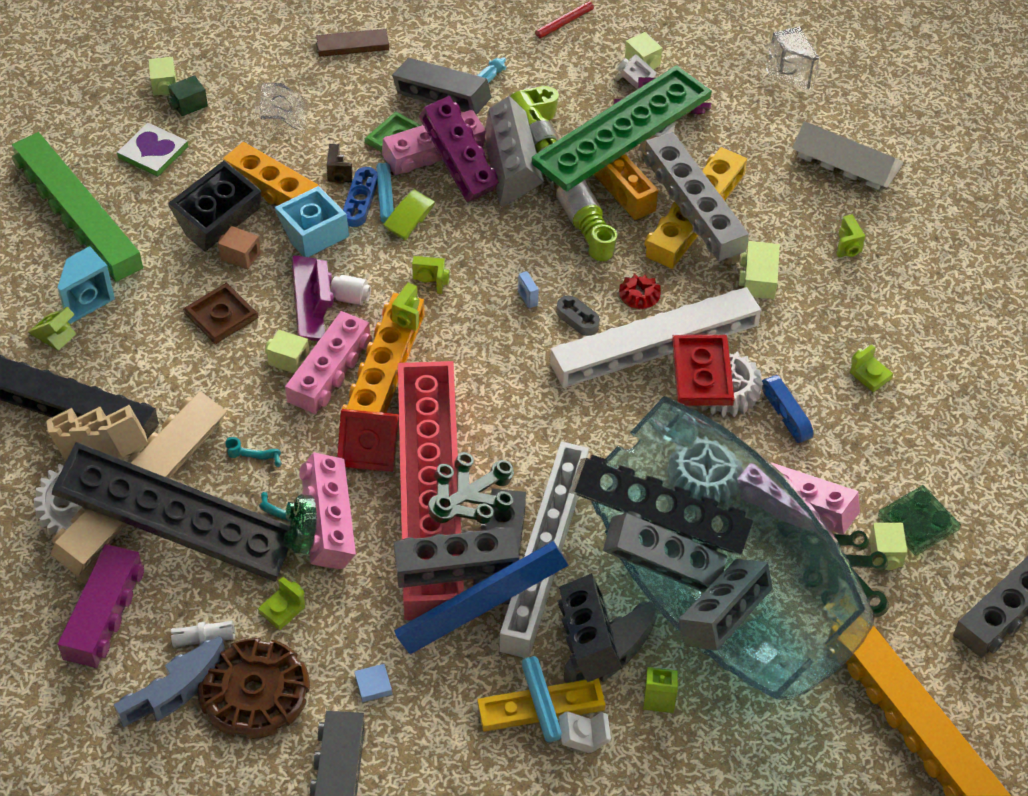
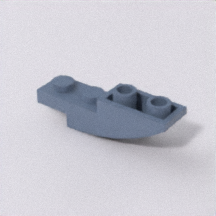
[113,636,225,728]

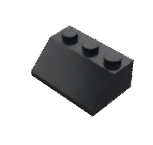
[168,160,261,252]

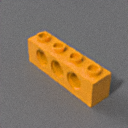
[223,142,320,206]
[593,154,658,220]

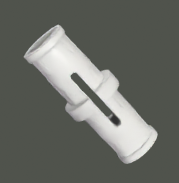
[171,620,235,648]

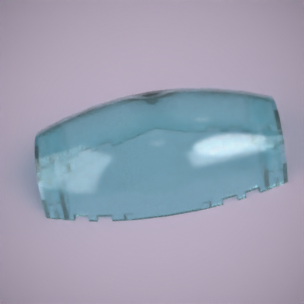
[591,396,874,700]

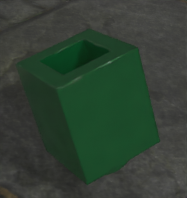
[167,75,208,116]

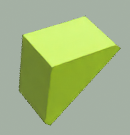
[643,667,678,713]

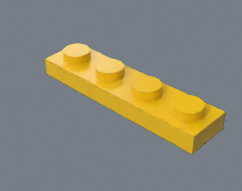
[477,678,606,732]

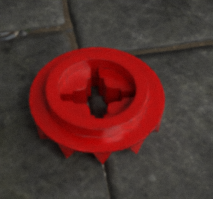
[619,273,661,309]

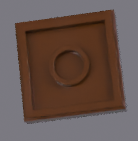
[183,282,259,344]

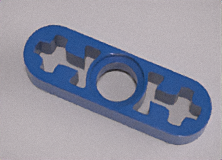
[343,167,378,227]
[762,375,814,443]

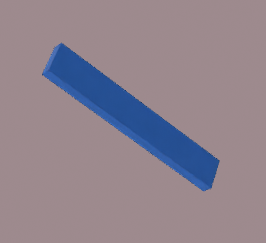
[394,541,569,654]

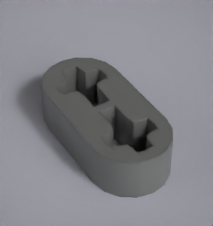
[556,295,600,336]

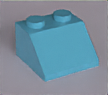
[275,186,349,257]
[57,246,115,324]

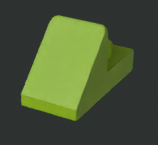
[28,306,76,351]

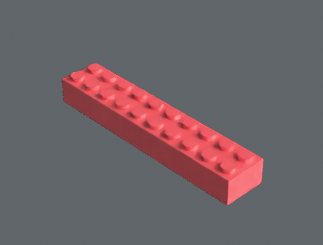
[398,361,464,620]

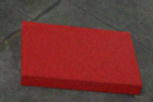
[672,335,734,406]

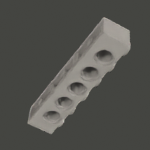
[643,132,749,261]

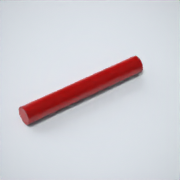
[535,1,594,39]

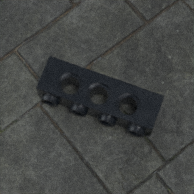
[557,573,622,683]

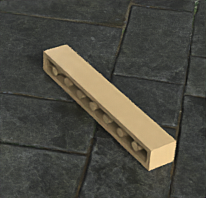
[50,391,227,577]

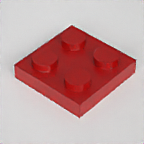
[337,409,399,472]

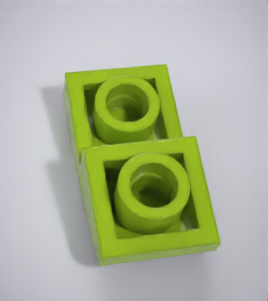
[383,189,435,241]

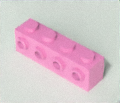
[382,110,486,175]
[285,311,372,414]
[299,452,356,569]
[738,458,860,535]

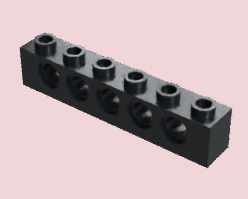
[569,455,753,554]

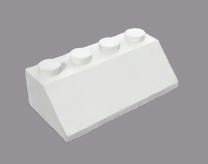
[792,121,903,190]

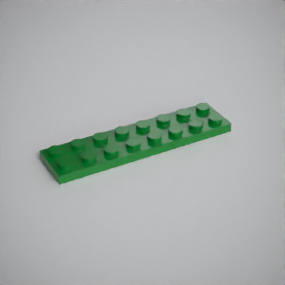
[531,65,712,192]

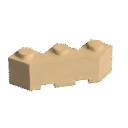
[46,405,148,459]

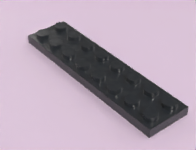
[52,442,296,582]

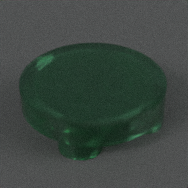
[284,494,317,554]

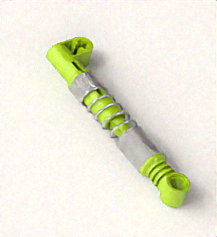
[510,86,617,261]

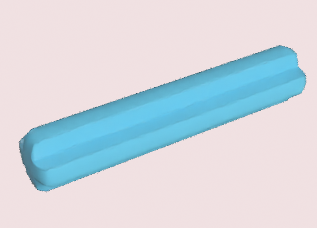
[377,162,394,223]
[522,656,562,743]

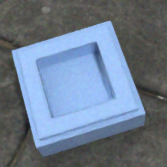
[518,271,539,308]
[354,664,392,702]

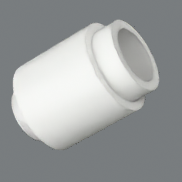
[330,275,371,306]

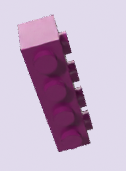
[419,96,499,203]
[57,544,144,668]

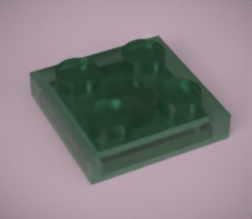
[878,485,961,556]

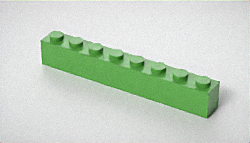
[12,132,143,282]

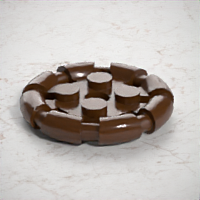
[197,638,310,739]

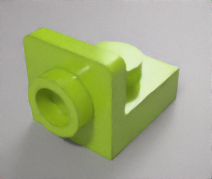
[837,214,865,258]
[412,256,450,294]
[392,282,420,331]
[850,344,894,392]
[258,577,305,630]

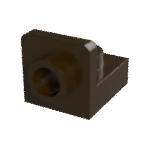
[326,144,353,184]

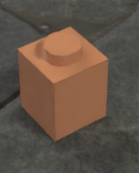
[218,226,261,270]

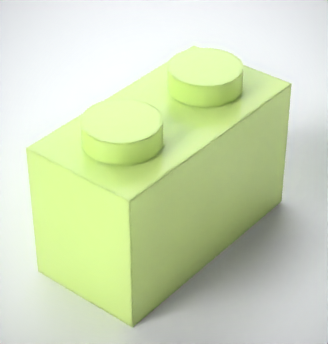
[739,241,780,299]

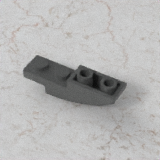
[564,597,660,683]

